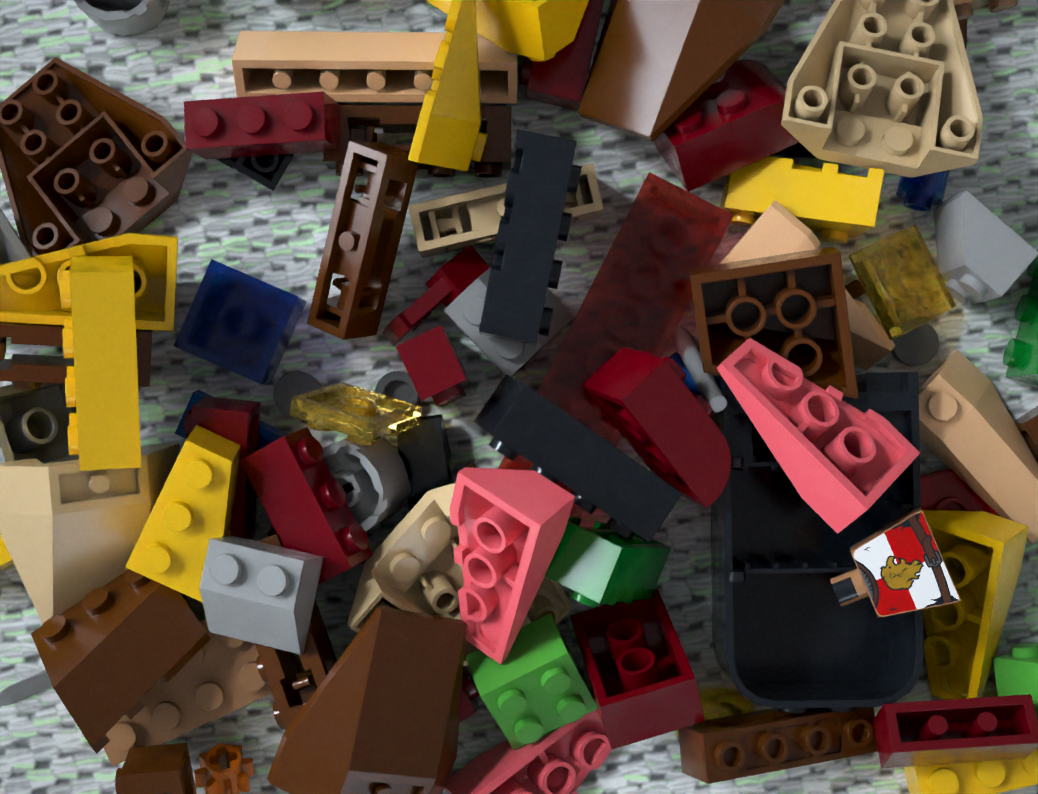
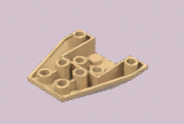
[781,0,983,178]
[0,441,180,625]
[347,482,573,667]

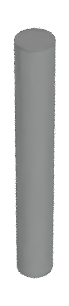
[670,327,727,413]

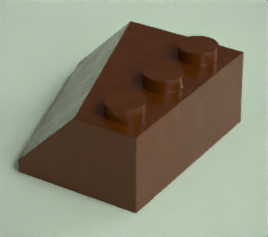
[688,247,859,399]
[31,569,211,754]

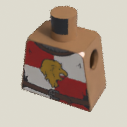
[830,507,961,617]

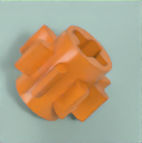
[194,743,254,794]

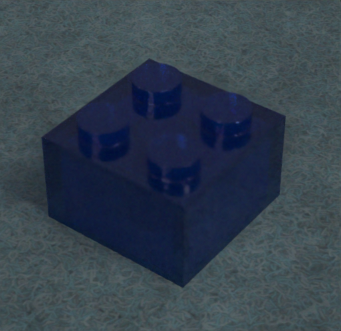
[174,259,307,385]

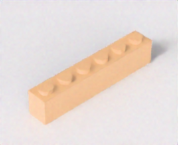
[232,31,518,104]

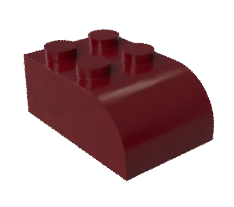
[654,59,799,192]
[582,346,731,508]
[570,589,705,749]

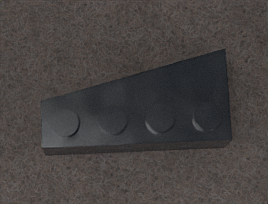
[479,129,582,345]
[474,374,683,542]

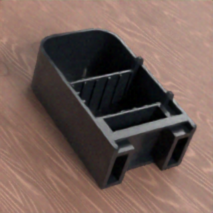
[710,372,924,713]

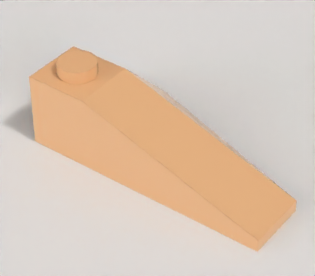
[718,200,895,371]
[919,349,1038,544]

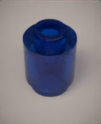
[896,170,951,212]

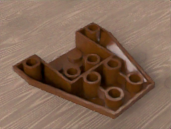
[578,0,785,142]
[0,57,193,257]
[267,606,466,794]

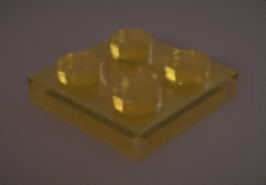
[848,224,957,340]
[289,382,422,445]

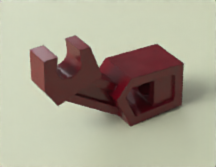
[382,245,490,346]

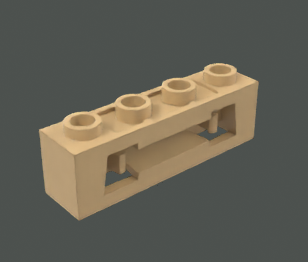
[408,163,604,258]

